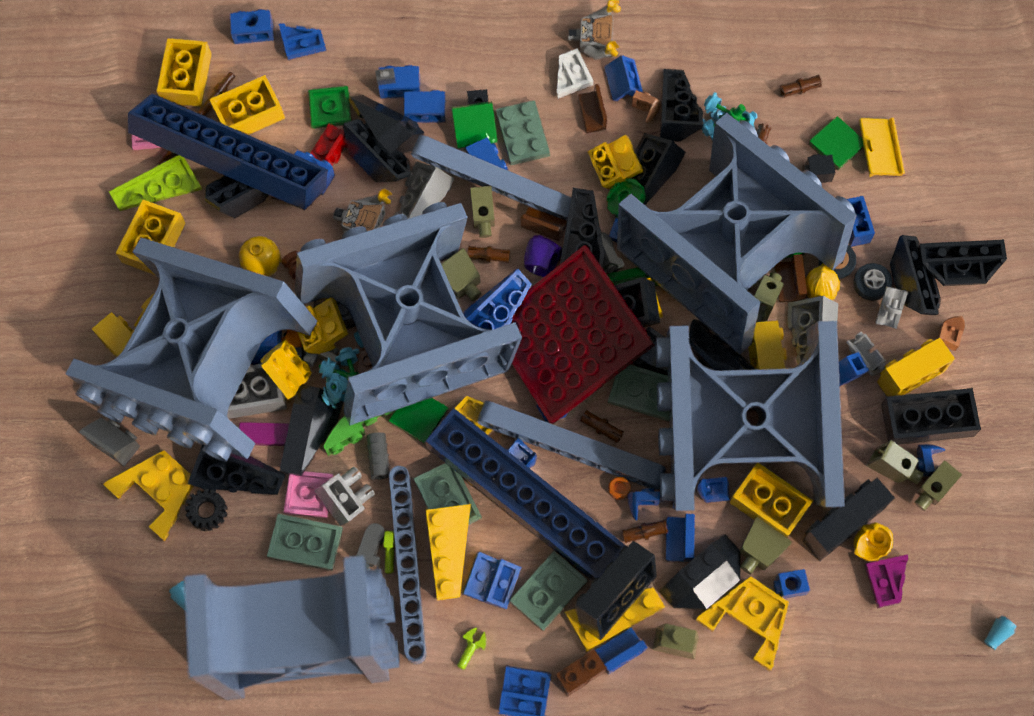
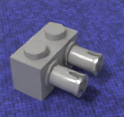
[314,467,375,526]

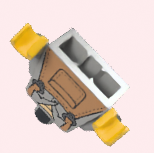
[568,0,621,60]
[333,188,392,233]

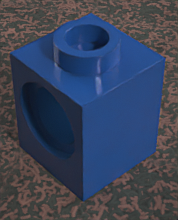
[773,569,810,599]

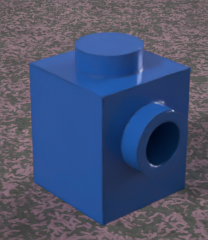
[839,352,869,386]

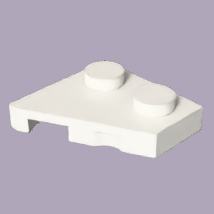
[557,49,594,98]

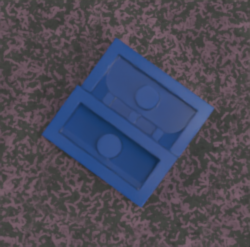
[462,552,521,609]
[499,666,551,716]

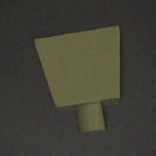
[471,186,495,238]
[441,248,482,301]
[754,273,784,322]
[866,440,923,484]
[914,460,963,511]
[740,517,792,574]
[652,624,699,659]

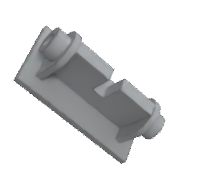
[846,332,886,376]

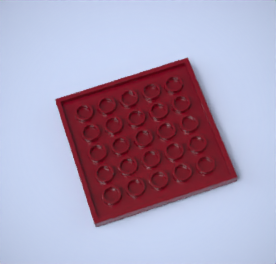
[511,245,655,424]

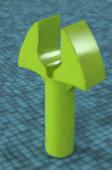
[384,531,395,574]
[457,628,486,670]

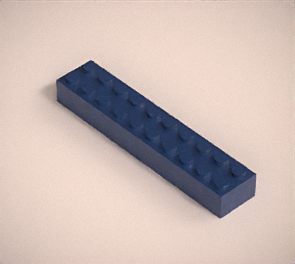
[128,94,328,210]
[425,408,626,581]

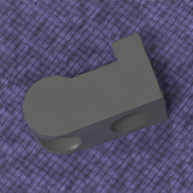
[601,232,624,274]
[356,523,385,569]

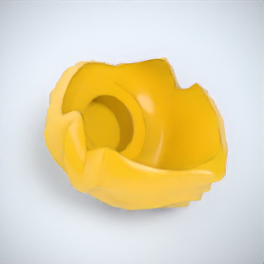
[805,263,840,300]
[854,522,893,561]

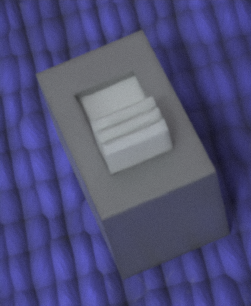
[375,68,396,86]

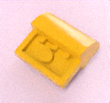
[587,135,644,189]
[298,297,348,354]
[260,339,312,399]

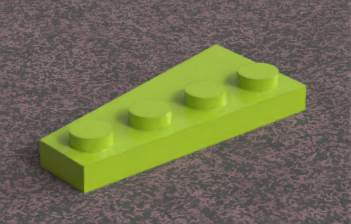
[109,155,202,211]

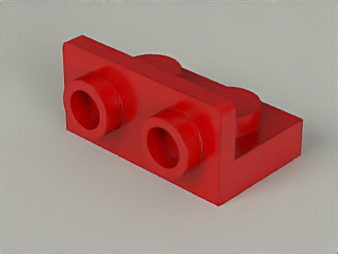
[310,123,347,166]

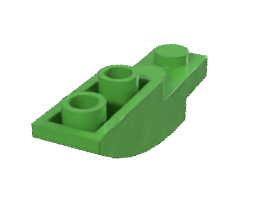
[323,410,395,456]

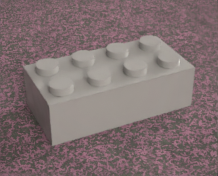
[227,364,287,419]

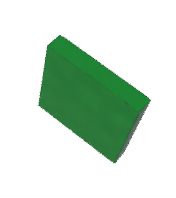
[308,86,352,129]
[452,101,498,148]
[809,116,864,170]
[389,398,448,445]

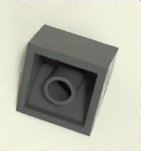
[79,418,140,467]

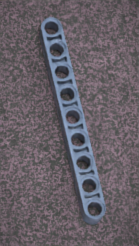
[411,135,571,221]
[477,401,666,490]
[389,466,427,665]

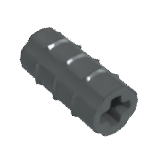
[366,432,390,480]

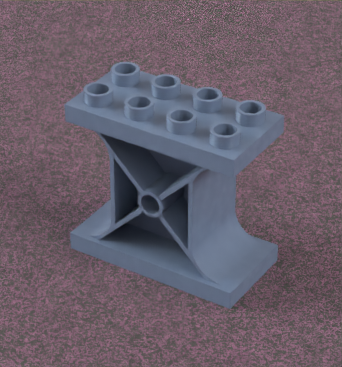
[617,113,857,354]
[295,202,522,426]
[65,238,317,462]
[655,321,845,511]
[184,556,400,700]

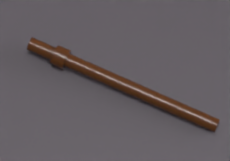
[157,72,236,166]

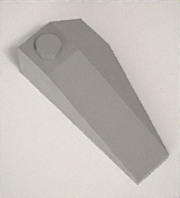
[395,161,454,219]
[787,296,838,365]

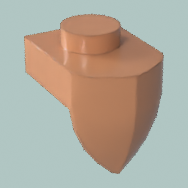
[632,90,662,123]
[937,316,965,351]

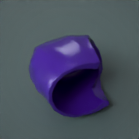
[524,235,563,277]

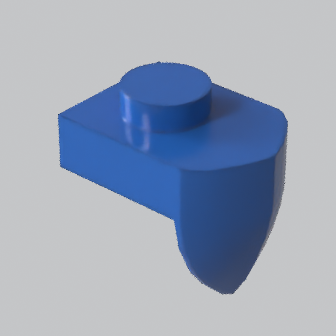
[507,438,537,468]
[916,444,946,477]
[697,477,730,503]
[628,488,660,520]

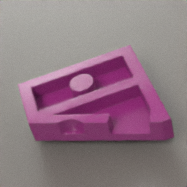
[865,554,909,609]

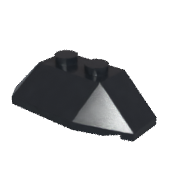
[343,119,411,182]
[205,175,269,219]
[890,235,941,316]
[919,239,1007,286]
[688,319,756,371]
[659,534,740,610]

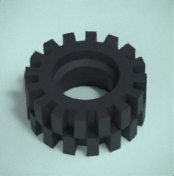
[185,489,228,531]

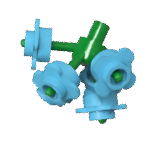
[702,92,757,140]
[319,347,360,409]

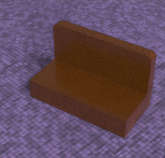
[578,84,607,133]
[521,207,567,241]
[774,254,807,303]

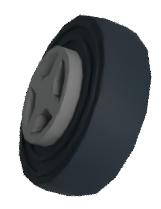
[853,263,892,301]

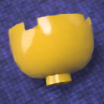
[239,236,281,277]

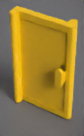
[859,117,905,177]

